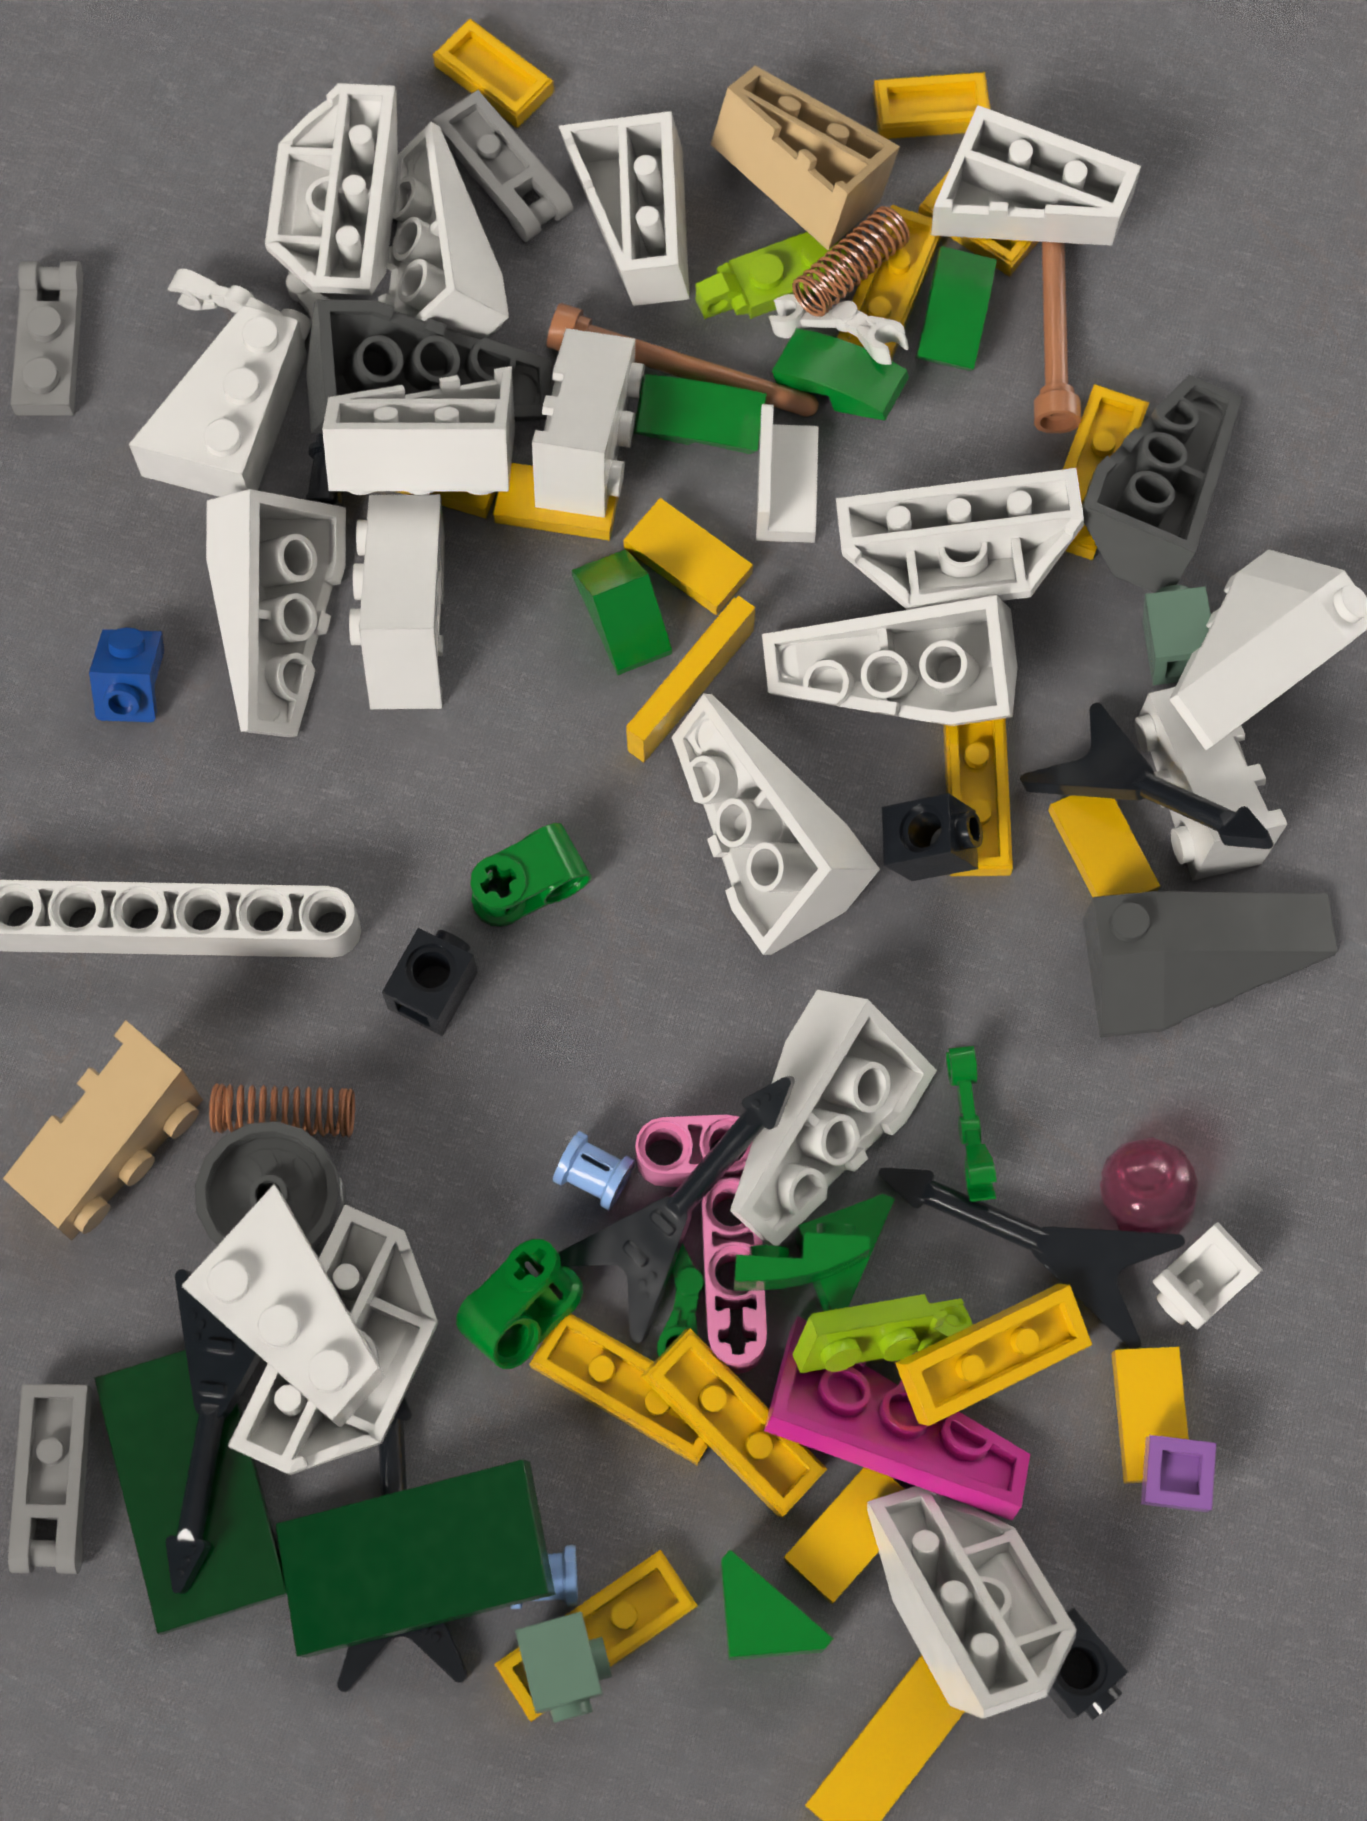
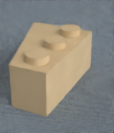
[711,65,900,250]
[3,1020,203,1241]

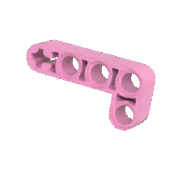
[635,1115,767,1374]

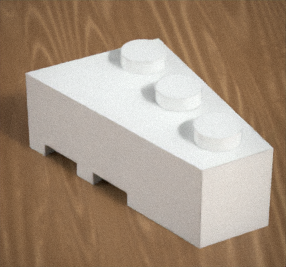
[1135,687,1287,881]

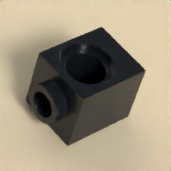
[882,793,983,881]
[382,928,478,1036]
[1048,1608,1128,1720]

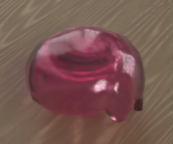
[1099,1137,1198,1234]

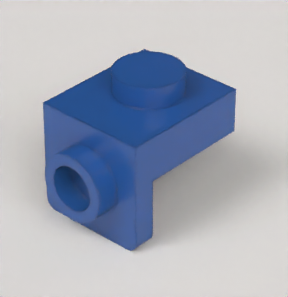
[89,627,165,722]

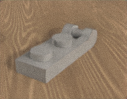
[432,90,573,242]
[11,261,83,416]
[8,1384,93,1574]

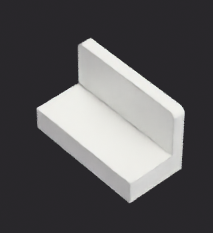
[756,404,819,543]

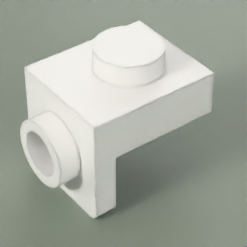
[1152,1222,1263,1330]

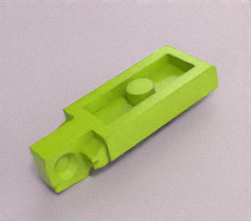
[695,232,855,320]
[792,1294,974,1373]

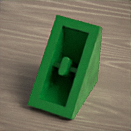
[571,549,672,676]
[794,1194,895,1311]
[720,1549,833,1661]

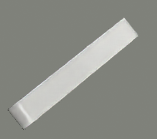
[0,880,361,958]

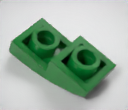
[915,246,997,372]
[772,328,909,421]
[633,374,766,454]
[734,1223,871,1291]

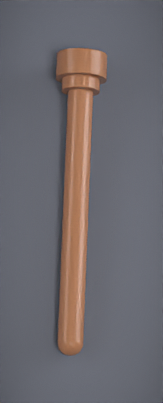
[1034,242,1081,433]
[547,303,819,417]

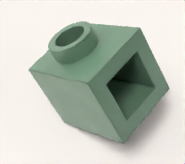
[1142,585,1211,685]
[515,1612,612,1723]

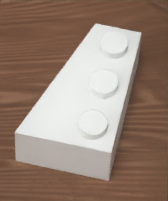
[931,105,1141,246]
[558,111,690,306]
[129,306,307,497]
[532,328,645,518]
[322,366,515,495]
[349,494,445,709]
[182,1184,385,1428]

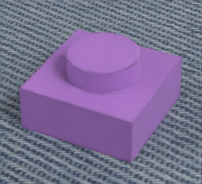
[1141,1435,1216,1512]

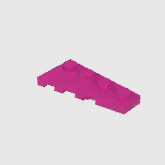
[764,1315,1030,1521]

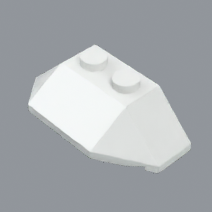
[265,83,398,295]
[836,468,1084,610]
[228,1204,438,1475]
[867,1486,1076,1719]

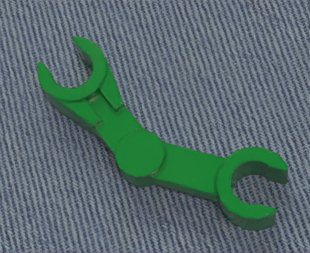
[946,1046,997,1202]
[657,1243,704,1357]

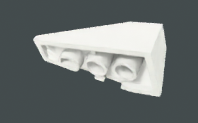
[378,122,509,340]
[206,489,346,737]
[1169,550,1367,750]
[762,595,1018,726]
[672,693,880,955]
[730,989,937,1246]

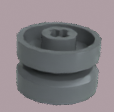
[195,1121,347,1258]

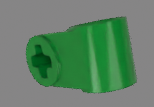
[470,823,592,927]
[456,1239,584,1369]

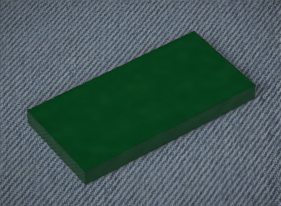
[94,1350,287,1635]
[276,1459,555,1658]

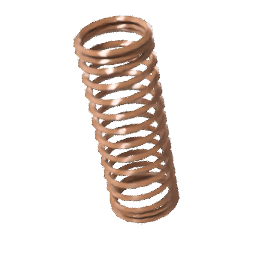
[792,206,910,317]
[209,1083,355,1138]

